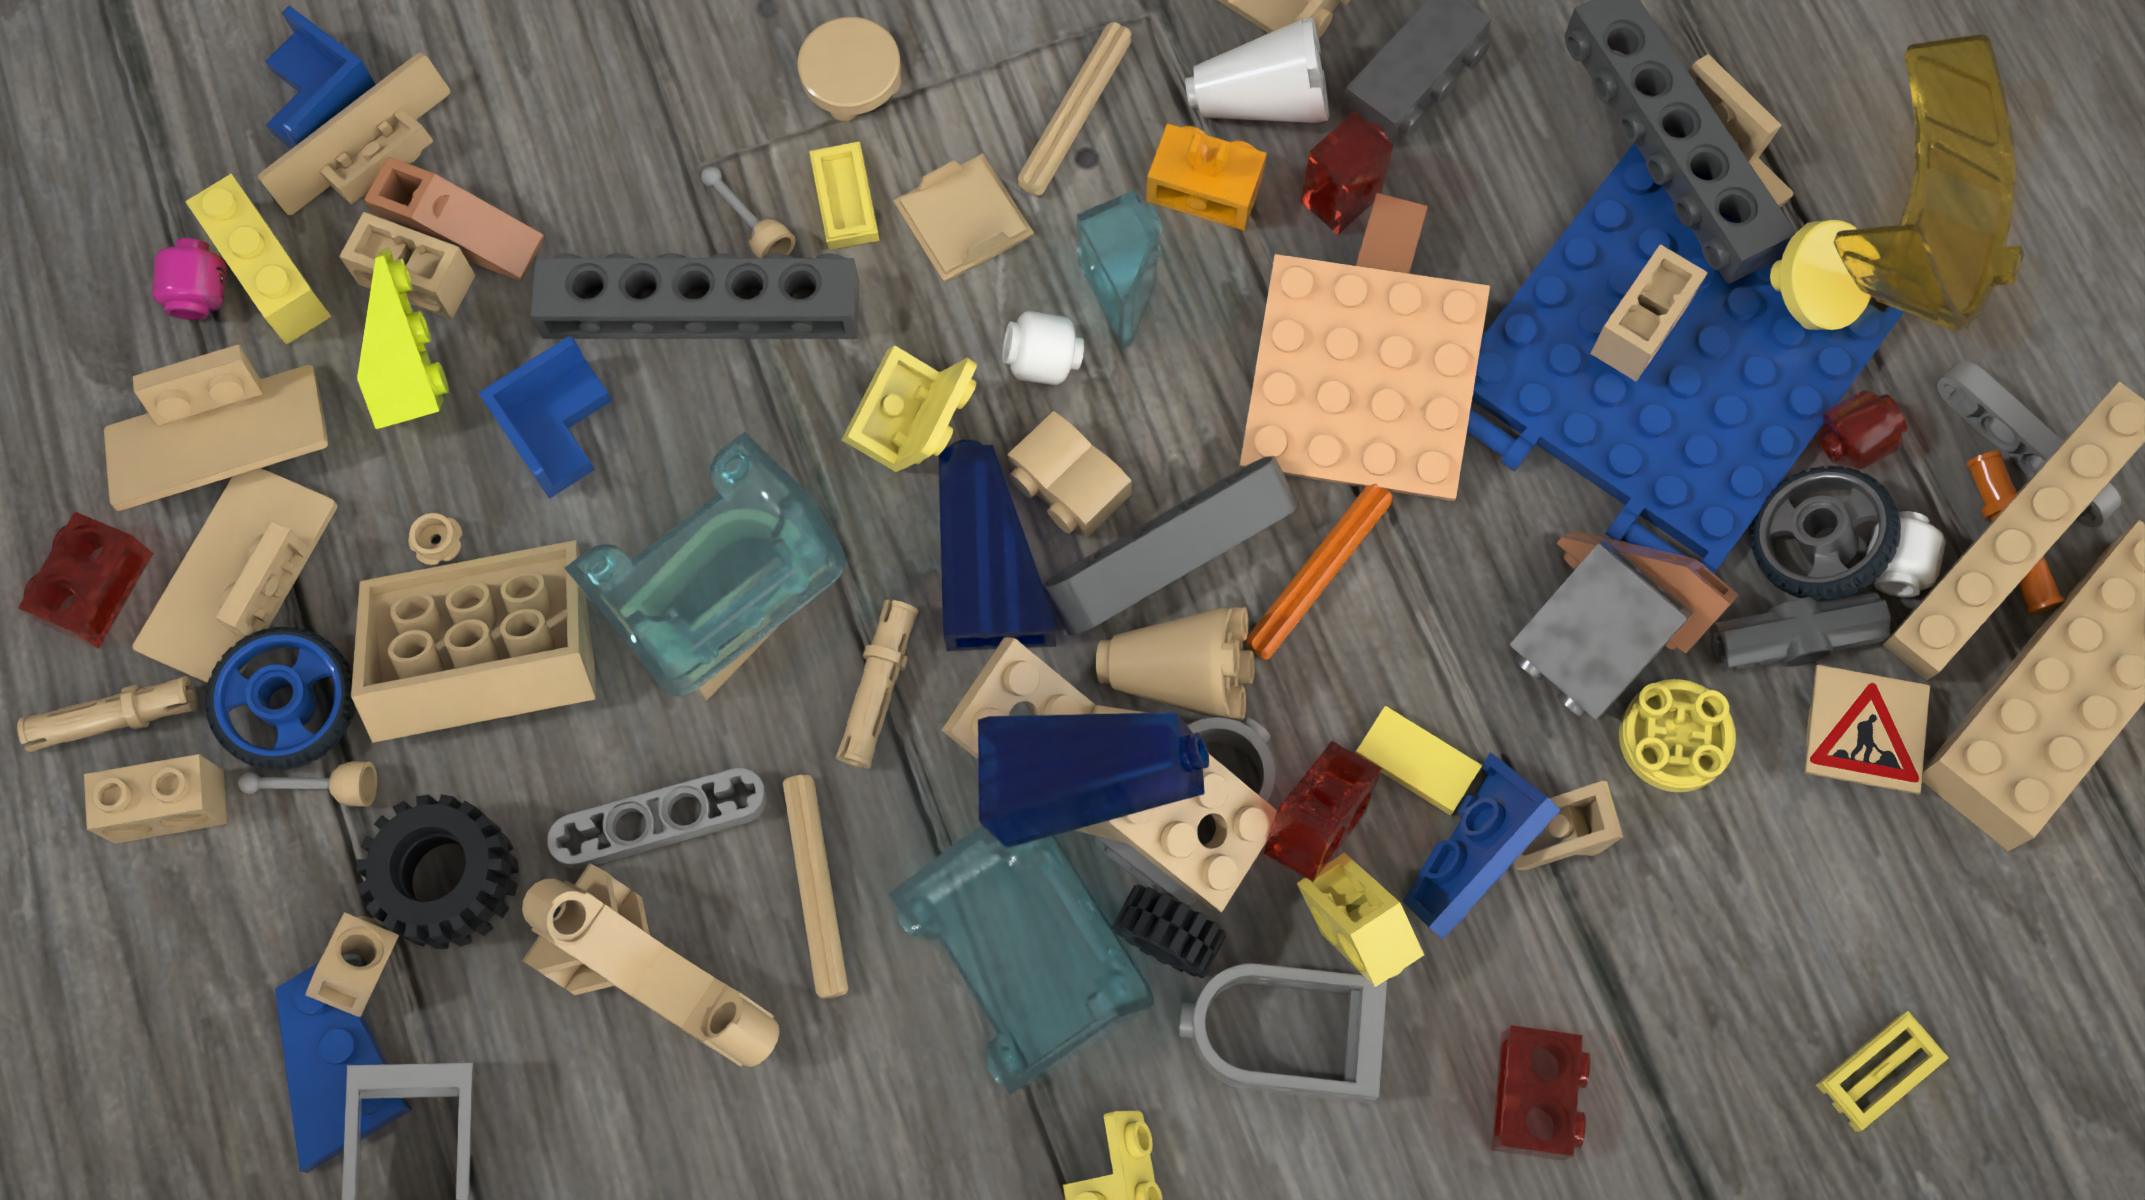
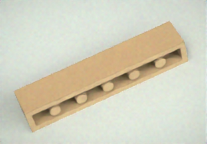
[1882,381,2145,681]

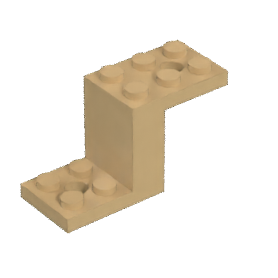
[941,637,1283,912]

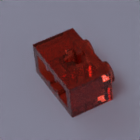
[1301,111,1393,235]

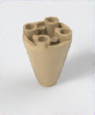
[1096,607,1255,720]

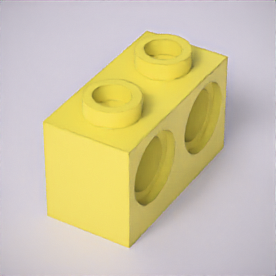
[1297,852,1424,987]

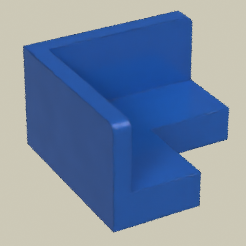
[265,6,376,149]
[478,336,612,499]

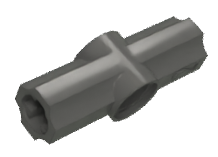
[1711,592,1891,673]

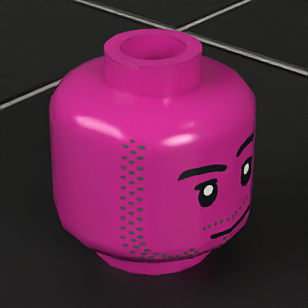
[152,238,227,320]

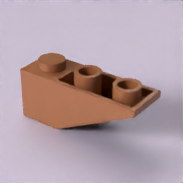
[364,156,545,282]
[1556,530,1739,654]

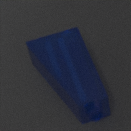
[938,440,1057,651]
[978,712,1209,848]

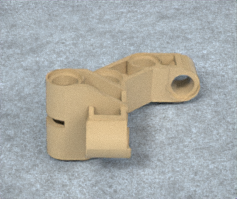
[522,863,780,1067]

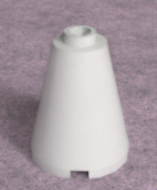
[1185,18,1329,123]

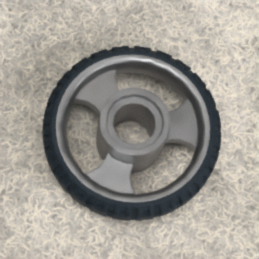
[1751,466,1901,601]

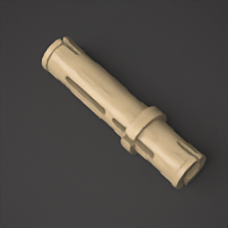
[835,599,919,769]
[17,676,198,752]

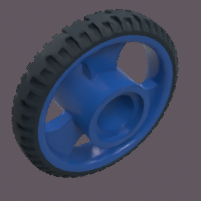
[205,626,356,770]

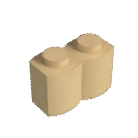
[1007,411,1132,539]

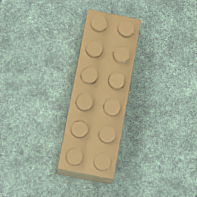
[1922,520,2145,851]

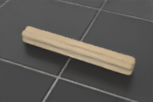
[1018,22,1131,196]
[783,774,848,999]

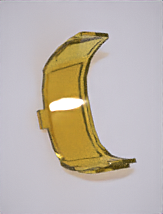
[1833,34,2024,331]

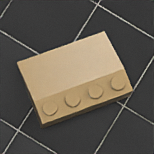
[351,540,596,743]

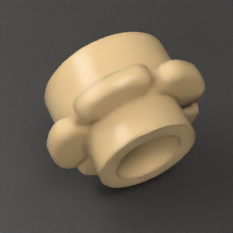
[408,513,463,566]

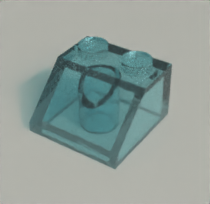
[1077,189,1163,349]

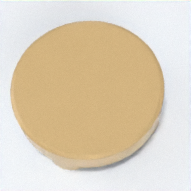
[798,17,901,121]

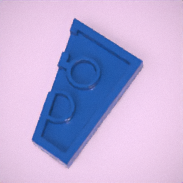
[1402,752,1561,939]
[275,963,412,1173]

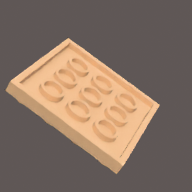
[1240,254,1490,502]

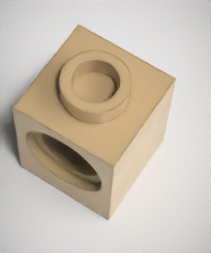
[305,912,399,1017]

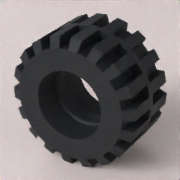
[356,794,519,949]

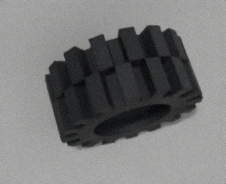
[1112,884,1226,978]

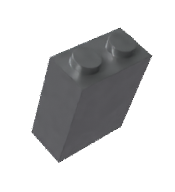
[1510,540,1694,720]

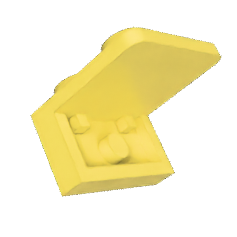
[841,345,977,472]

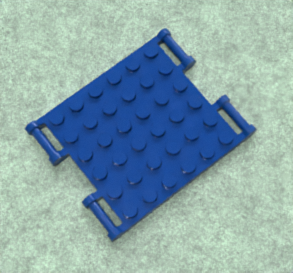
[1467,143,1919,573]

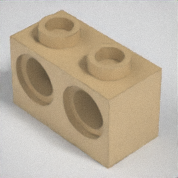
[339,212,476,320]
[1590,244,1708,382]
[84,754,227,844]

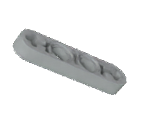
[1937,361,2121,528]
[547,768,768,870]

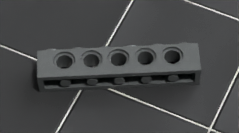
[1564,0,1796,284]
[530,253,859,339]

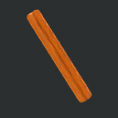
[1245,483,1393,660]

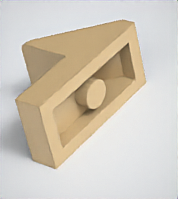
[1513,781,1623,871]

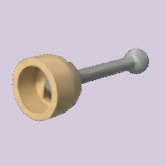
[701,166,796,258]
[238,761,378,807]

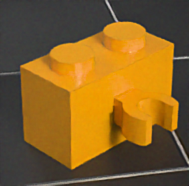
[1146,123,1267,231]

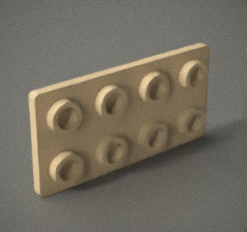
[104,344,328,511]
[132,468,338,684]

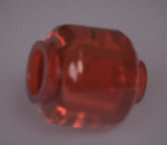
[1818,390,1907,470]

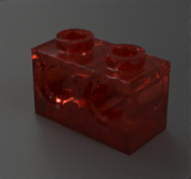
[18,512,154,649]
[1264,741,1382,882]
[1491,1025,1590,1161]

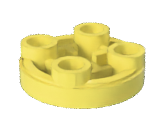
[1770,220,1875,330]
[1619,679,1736,792]

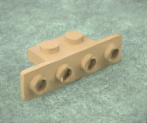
[258,52,450,215]
[1638,54,1793,207]

